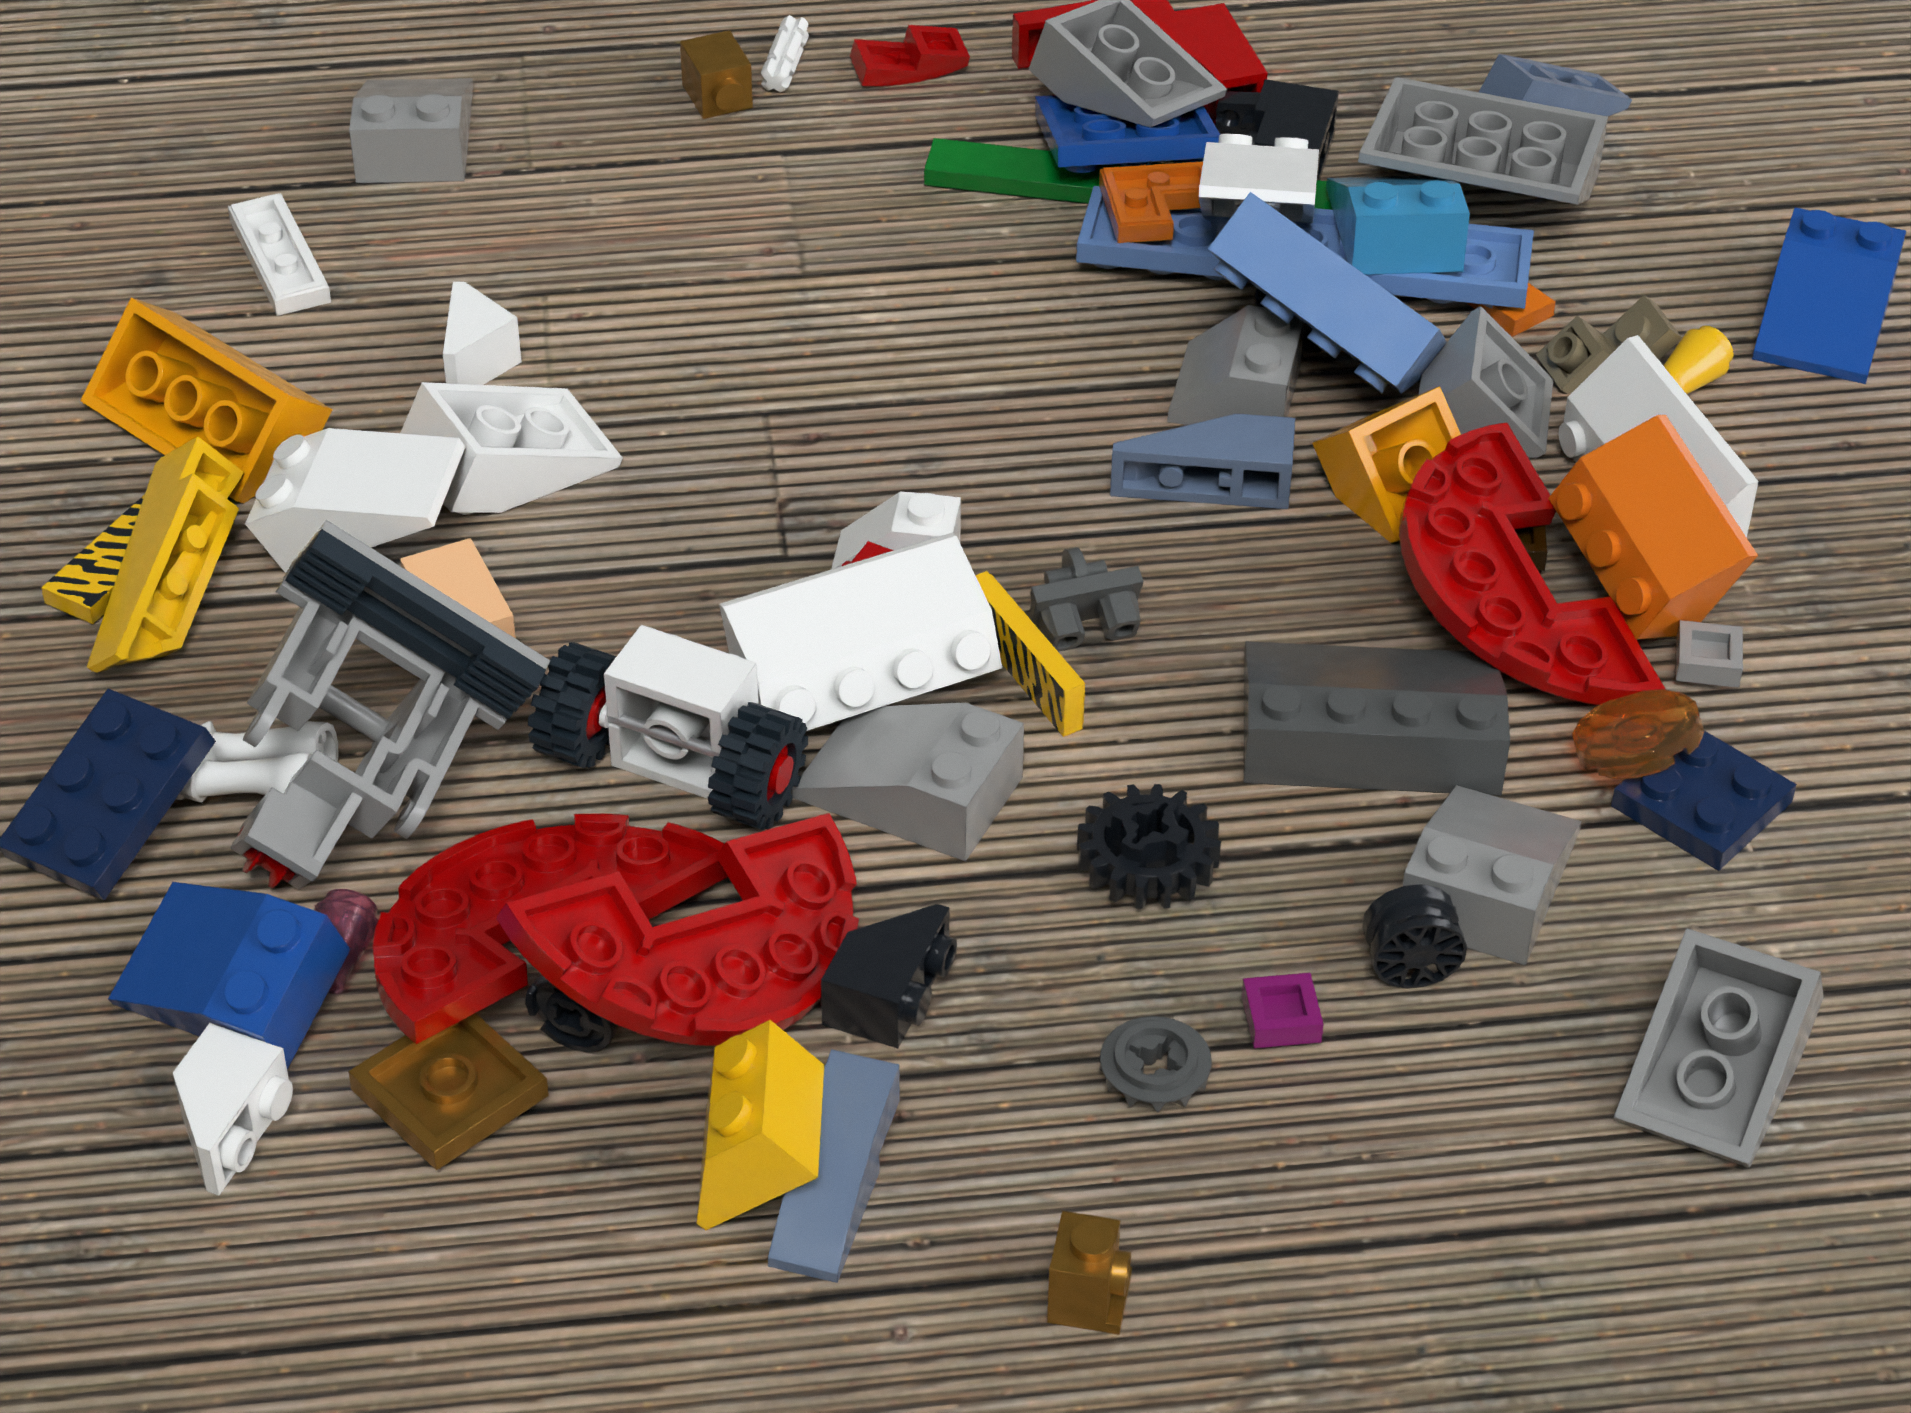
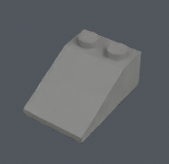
[1029,0,1227,128]
[349,78,473,183]
[792,702,1024,862]
[1403,785,1582,965]
[1614,928,1824,1168]

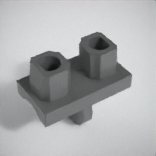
[1025,547,1144,652]

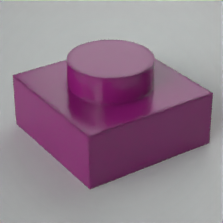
[1241,972,1324,1048]

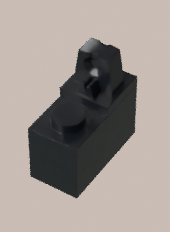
[1215,79,1339,180]

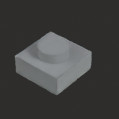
[1676,620,1743,688]

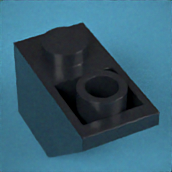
[821,904,957,1049]

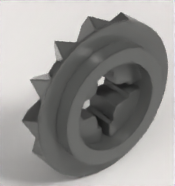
[1100,1016,1212,1113]

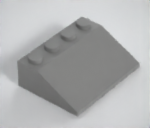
[1358,77,1608,205]

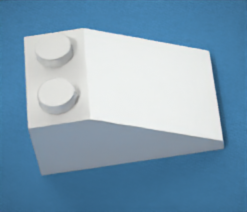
[1199,134,1319,223]
[400,382,623,515]
[245,428,466,573]

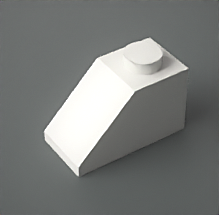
[831,491,961,569]

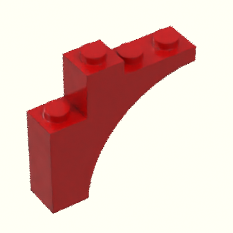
[1012,0,1268,125]

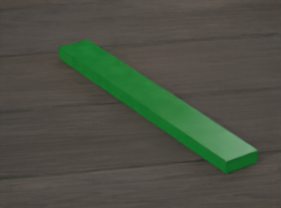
[924,138,1332,210]

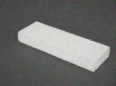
[228,193,331,316]

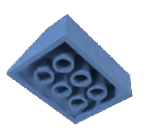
[1208,191,1447,393]

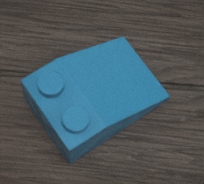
[1326,175,1470,275]

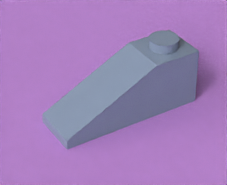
[1479,54,1632,116]
[1110,414,1295,509]

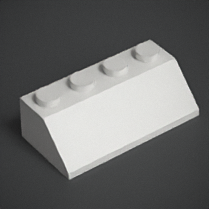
[1559,335,1759,537]
[719,533,1002,731]

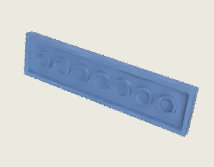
[1076,186,1534,309]

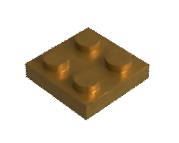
[348,1013,549,1171]

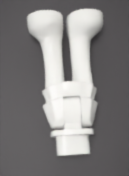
[176,721,338,803]

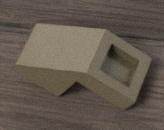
[1536,295,1682,394]

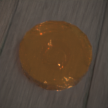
[1572,690,1704,779]

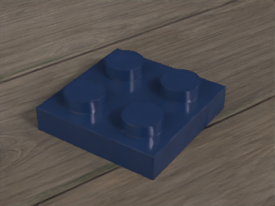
[1611,722,1797,871]

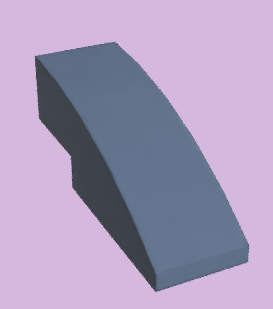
[768,1049,900,1283]

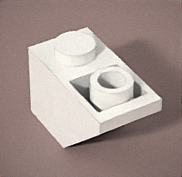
[173,1023,293,1196]

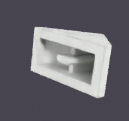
[443,282,522,385]

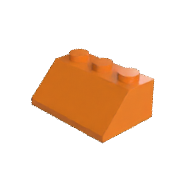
[1548,415,1758,639]

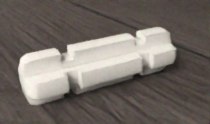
[761,15,809,92]

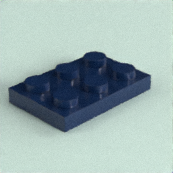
[0,689,216,900]

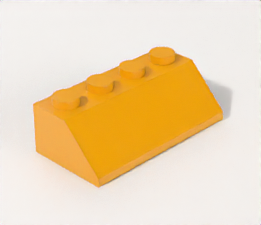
[80,297,333,504]

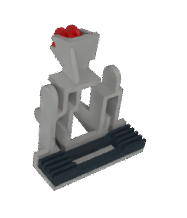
[230,520,550,889]

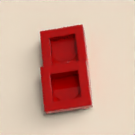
[850,25,970,86]

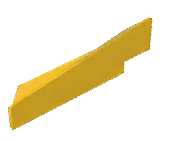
[87,436,244,673]

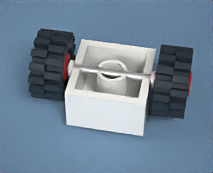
[528,625,808,830]

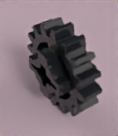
[1077,784,1221,909]

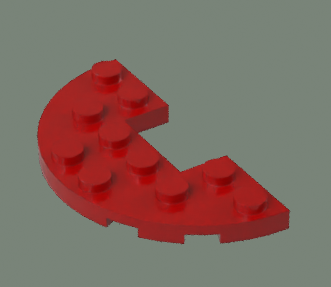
[1399,422,1666,708]
[373,813,728,1045]
[496,813,859,1046]

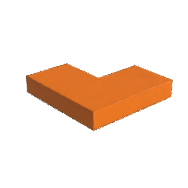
[1099,161,1203,243]

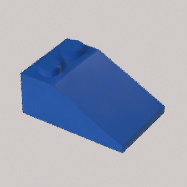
[1752,207,1906,384]
[108,882,351,1069]

